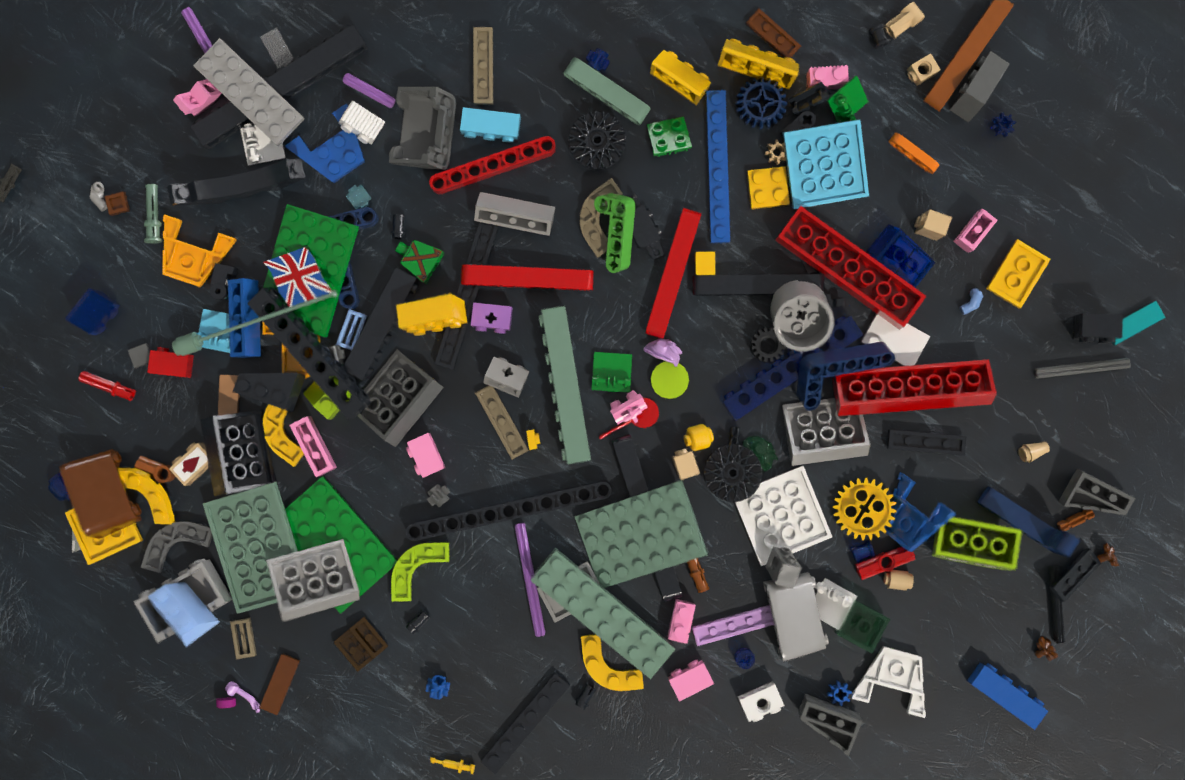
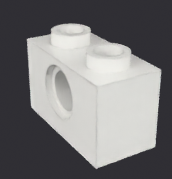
[738,681,784,722]

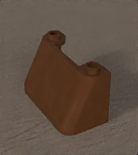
[60,449,142,539]

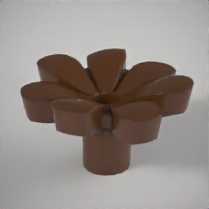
[1097,543,1119,567]
[1035,636,1058,661]

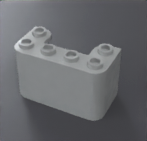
[134,558,233,643]

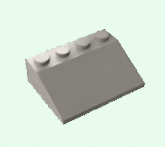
[782,398,870,466]
[267,539,359,622]

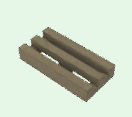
[230,617,257,659]

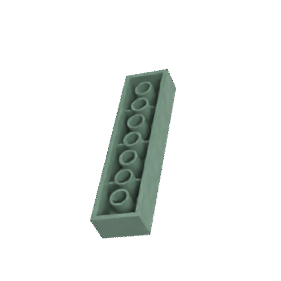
[539,306,591,464]
[531,548,675,679]

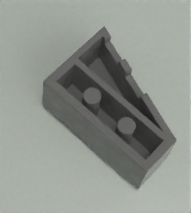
[798,694,862,756]

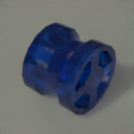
[734,647,755,669]

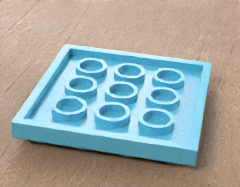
[783,119,869,209]

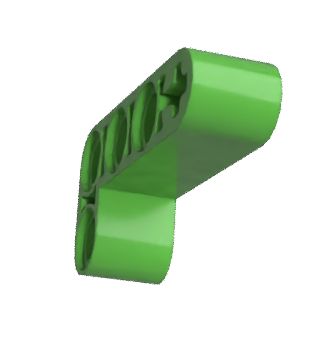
[594,193,635,273]

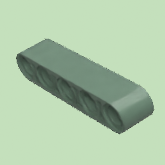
[563,57,651,125]

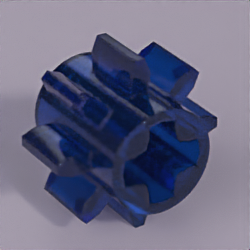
[586,48,610,72]
[990,113,1016,138]

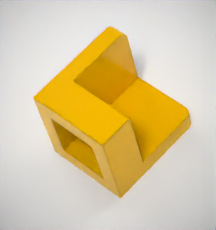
[694,252,715,275]

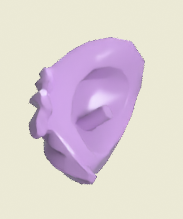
[643,339,682,367]

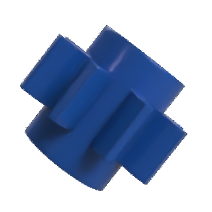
[425,675,450,700]
[827,680,852,706]

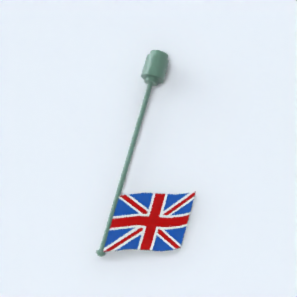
[172,247,337,356]

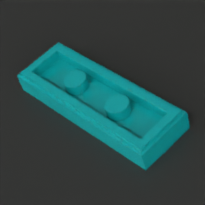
[1112,301,1166,345]

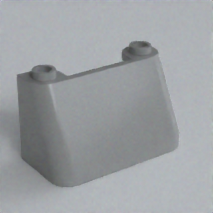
[763,572,829,661]

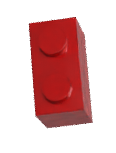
[147,347,194,378]

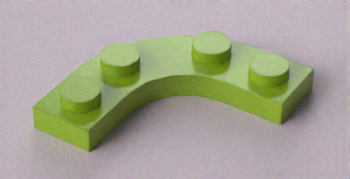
[391,542,450,602]

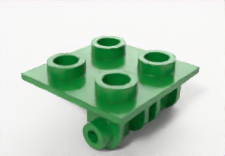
[827,75,868,123]
[647,117,692,157]
[592,352,632,393]

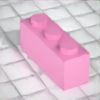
[290,416,337,477]

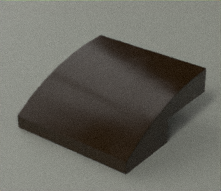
[333,617,388,672]

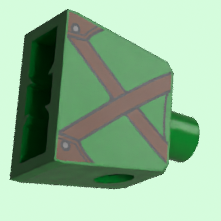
[395,240,445,284]

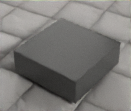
[128,343,150,368]

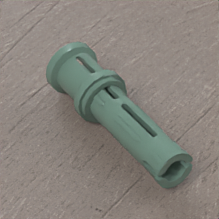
[144,184,162,244]

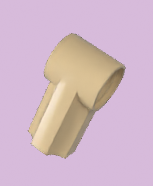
[885,1,925,39]

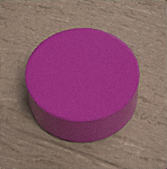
[216,697,236,708]

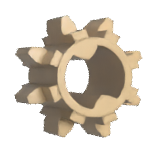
[765,140,786,165]

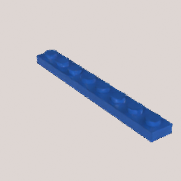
[706,90,730,243]

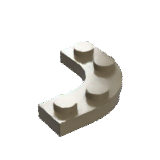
[580,178,623,258]

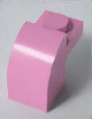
[173,79,221,116]

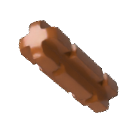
[1057,509,1095,531]

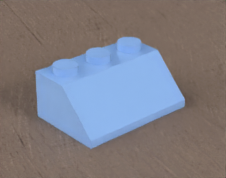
[148,582,219,647]

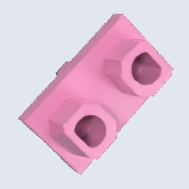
[610,391,648,424]

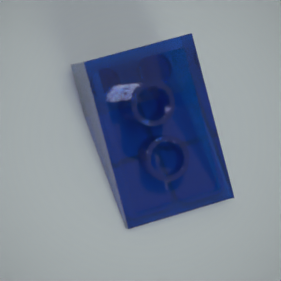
[866,224,936,288]

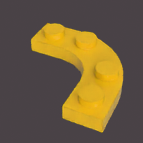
[263,404,304,467]
[117,468,175,525]
[581,634,644,691]

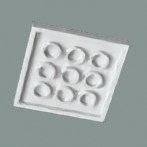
[735,466,832,566]

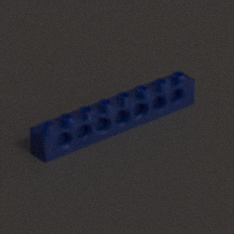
[722,315,864,421]

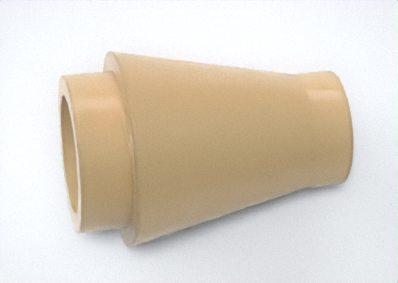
[1018,442,1050,463]

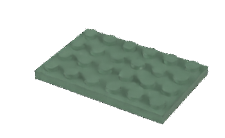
[575,480,708,588]
[203,482,298,614]

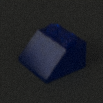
[65,288,120,336]

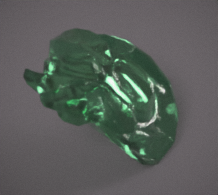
[743,436,778,472]

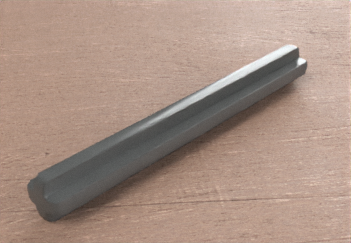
[1034,358,1131,379]

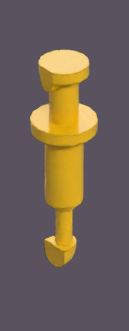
[430,757,475,774]

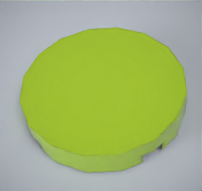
[651,361,689,399]

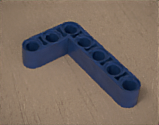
[328,207,379,310]
[797,342,895,411]
[977,486,1080,557]

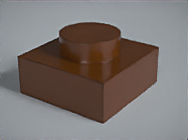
[105,192,130,216]

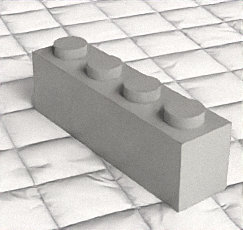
[474,192,555,236]

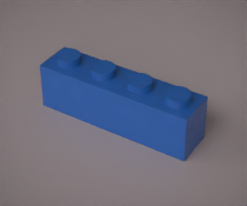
[228,278,261,358]
[967,663,1048,730]

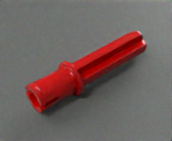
[78,371,136,401]

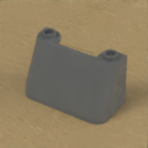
[389,87,456,170]

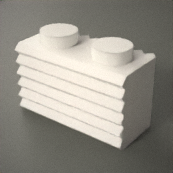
[338,101,385,145]

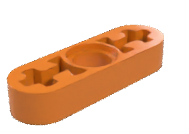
[889,133,939,174]

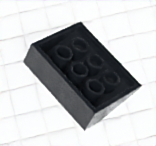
[201,410,276,496]

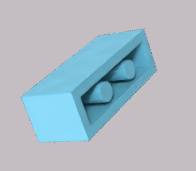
[460,107,521,143]

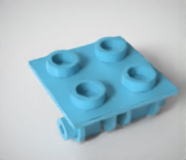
[197,309,230,353]

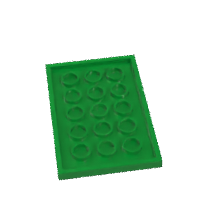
[263,204,359,337]
[285,476,398,614]

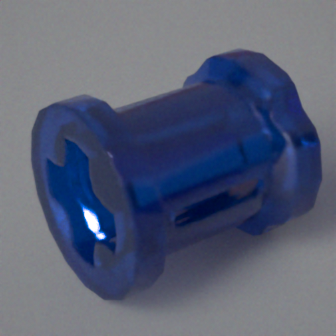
[850,540,875,563]

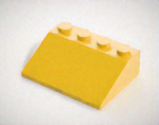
[718,39,799,90]

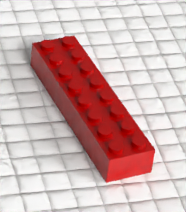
[775,206,926,330]
[832,360,997,416]

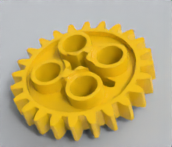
[833,478,897,540]

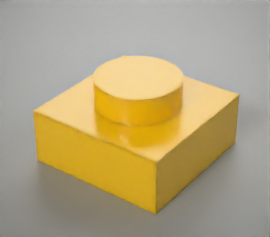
[526,430,541,450]

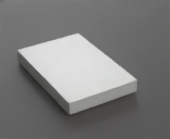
[861,313,930,366]

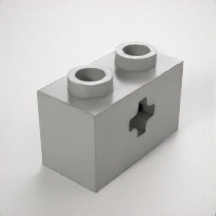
[483,357,529,398]

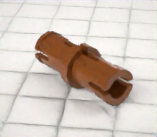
[687,558,710,593]

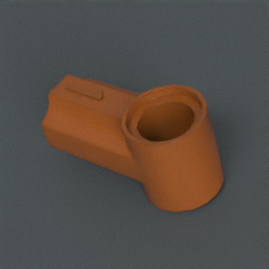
[134,455,176,483]

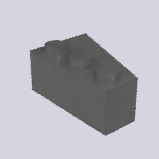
[950,51,1010,122]
[1058,468,1135,515]

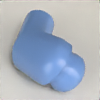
[959,288,983,315]

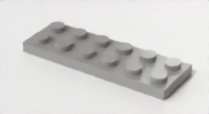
[193,38,305,146]

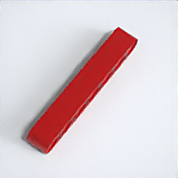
[429,136,556,194]
[645,208,702,339]
[461,265,594,290]

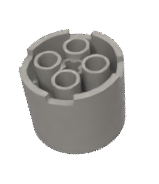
[770,280,834,351]

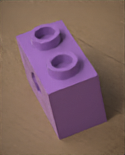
[471,303,513,334]

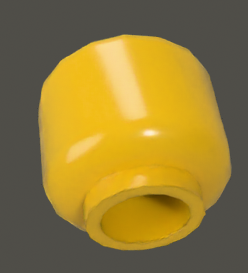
[684,424,714,451]

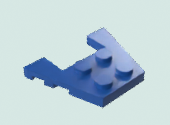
[285,104,365,183]
[884,473,955,552]

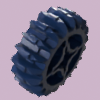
[735,77,787,129]

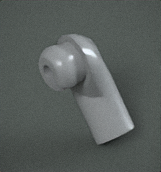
[90,182,107,211]

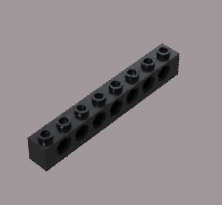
[247,287,371,420]

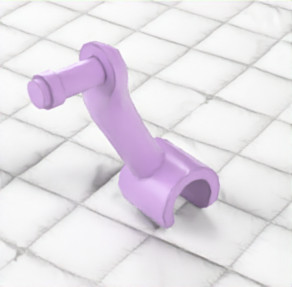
[225,682,260,713]

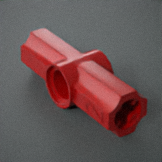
[855,546,916,580]

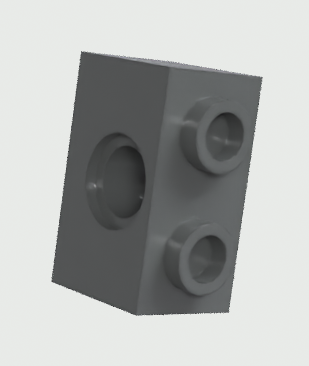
[765,547,801,589]

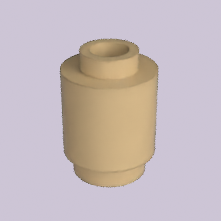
[884,569,914,590]

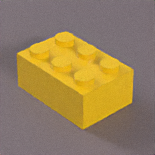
[396,294,467,336]

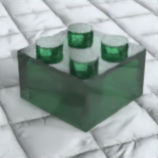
[834,600,891,653]

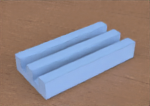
[336,309,368,351]

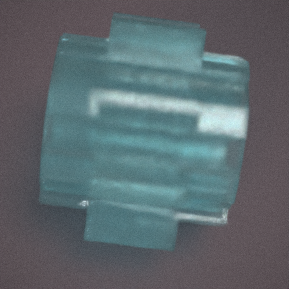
[346,185,372,210]

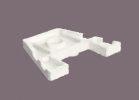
[851,646,926,718]

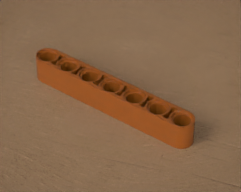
[923,0,1014,112]

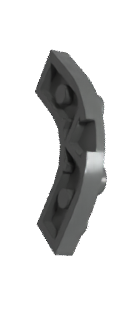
[141,521,213,573]

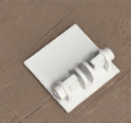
[240,124,286,166]
[815,578,857,630]

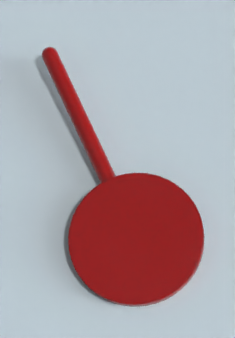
[599,398,659,439]

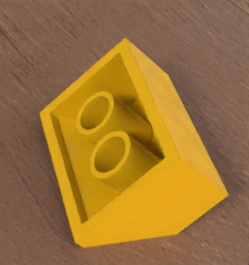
[650,50,711,105]

